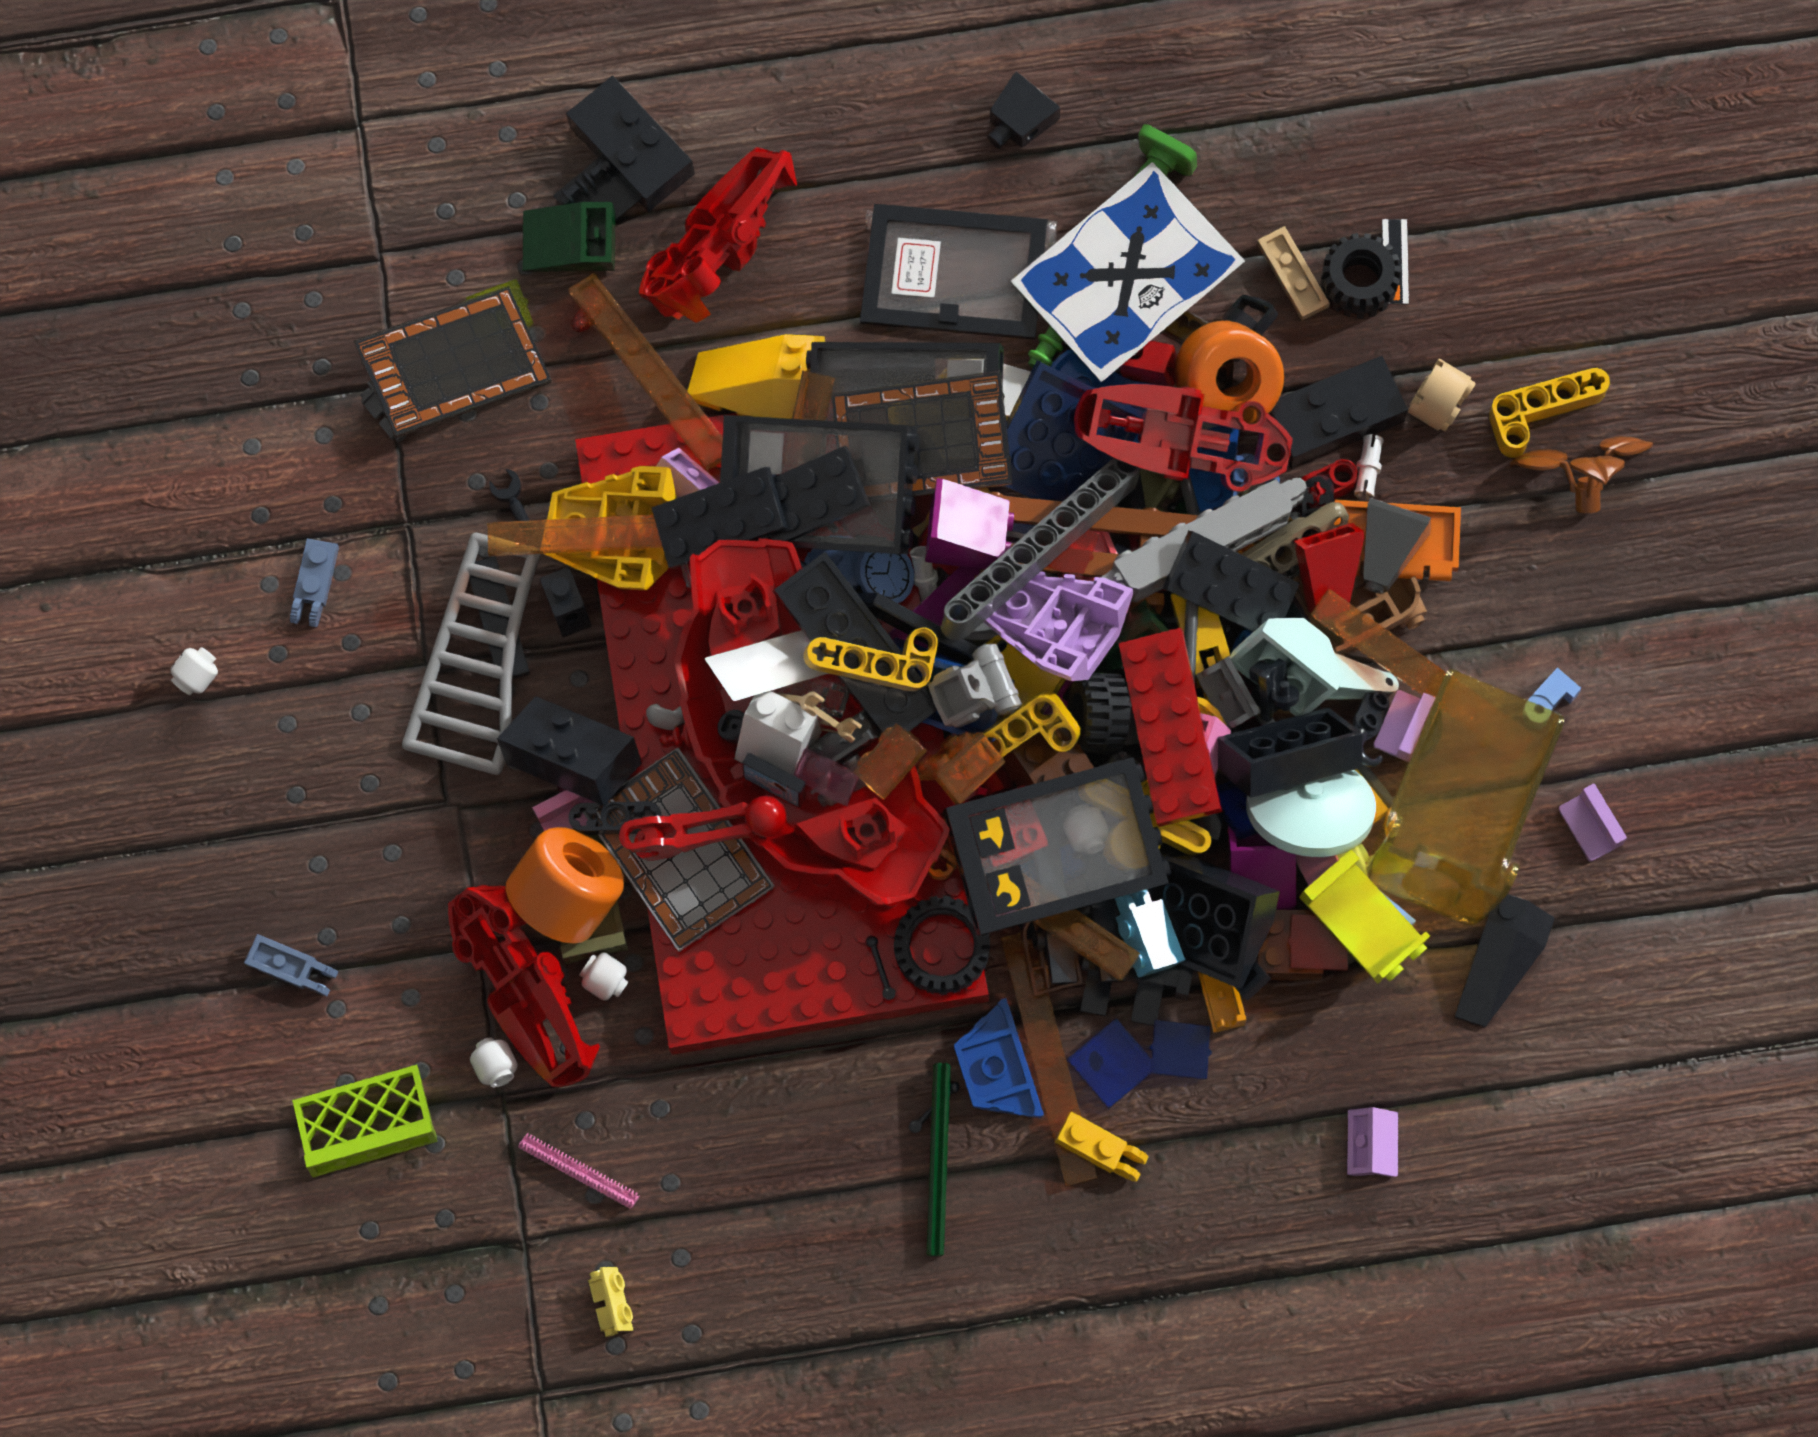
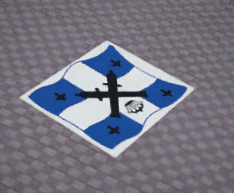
[1011,162,1245,382]

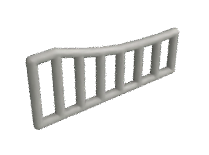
[402,532,541,775]

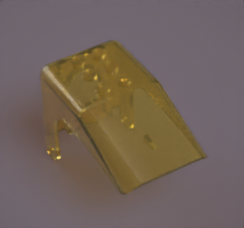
[1365,669,1564,925]

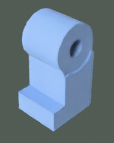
[1522,668,1581,728]

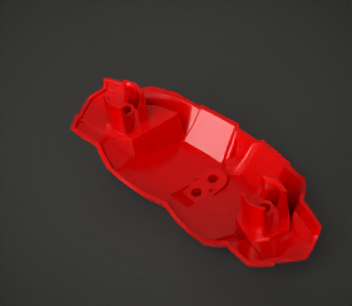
[673,538,950,905]

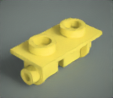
[588,1267,633,1337]

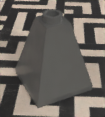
[1363,498,1431,594]

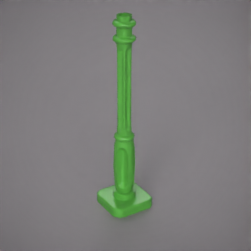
[1028,124,1197,368]

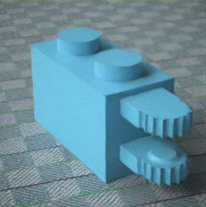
[1115,890,1185,978]

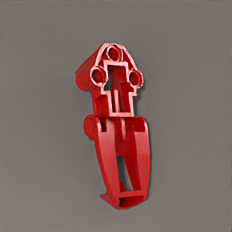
[639,147,797,323]
[1074,384,1293,492]
[448,885,600,1087]

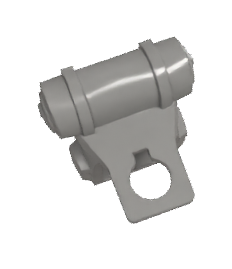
[928,644,1022,728]

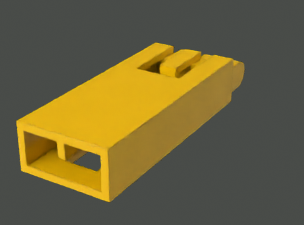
[1170,594,1230,704]

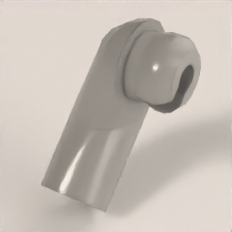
[646,704,685,730]

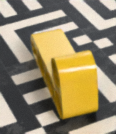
[1489,368,1610,458]
[803,628,938,692]
[950,691,1080,780]

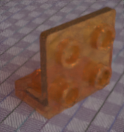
[853,723,927,800]
[917,732,1005,804]

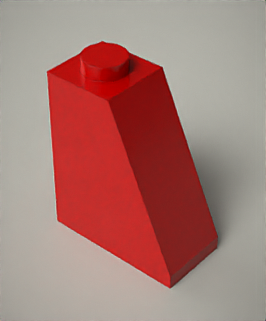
[1294,523,1365,620]

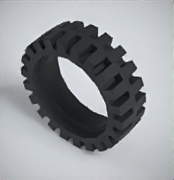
[894,896,990,995]

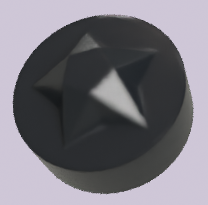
[717,710,744,744]

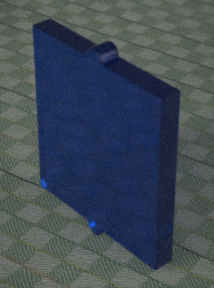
[1150,1020,1212,1080]

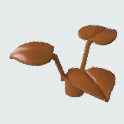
[1510,436,1654,513]

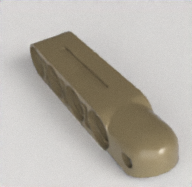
[1241,502,1349,574]

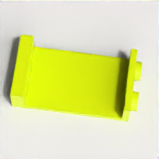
[1299,850,1430,984]

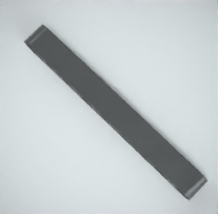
[941,458,1141,641]

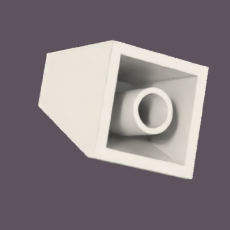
[735,691,822,777]

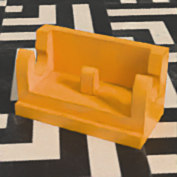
[1197,971,1246,1033]

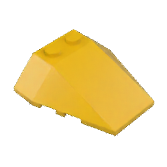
[686,334,825,419]
[541,466,677,590]

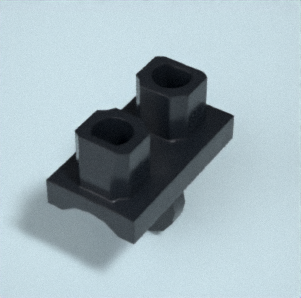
[1249,658,1299,722]

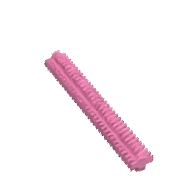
[518,1133,640,1209]

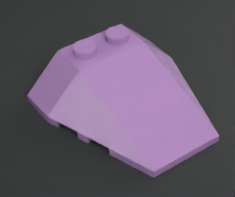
[981,572,1133,681]

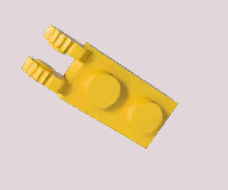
[1055,1111,1149,1182]

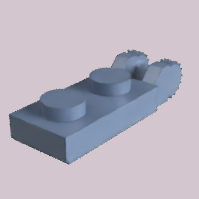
[290,538,339,627]
[244,934,338,997]

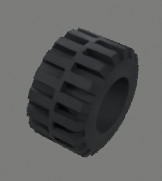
[1321,233,1401,319]
[1067,673,1130,754]

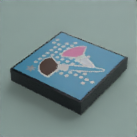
[742,753,805,807]

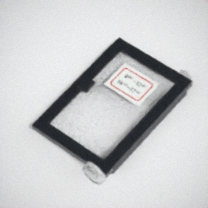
[860,204,1058,340]

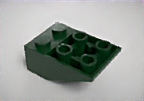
[522,202,615,272]

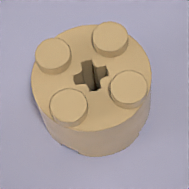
[1408,358,1476,432]

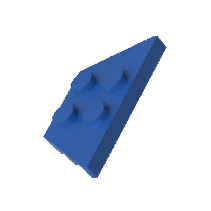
[954,998,1044,1119]

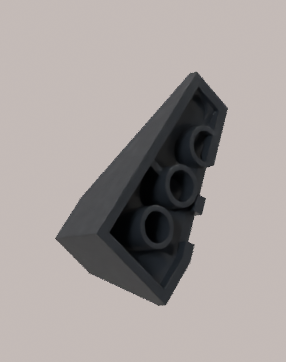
[1454,890,1555,1028]

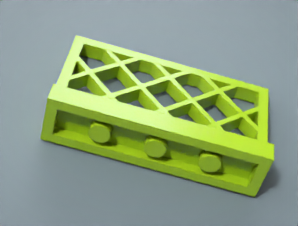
[292,1065,438,1177]

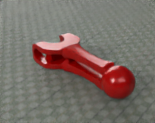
[619,795,787,861]

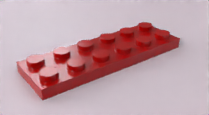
[1119,628,1222,827]

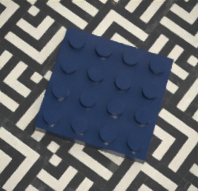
[998,360,1143,502]

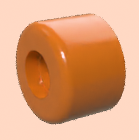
[1174,321,1284,424]
[506,827,624,944]

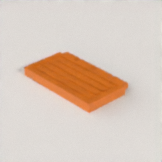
[1334,500,1461,581]

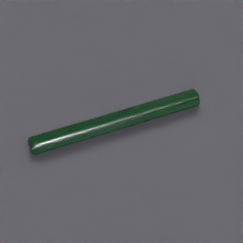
[927,1063,951,1257]

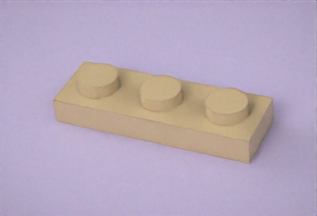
[1257,226,1330,321]

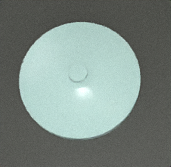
[1246,770,1376,857]

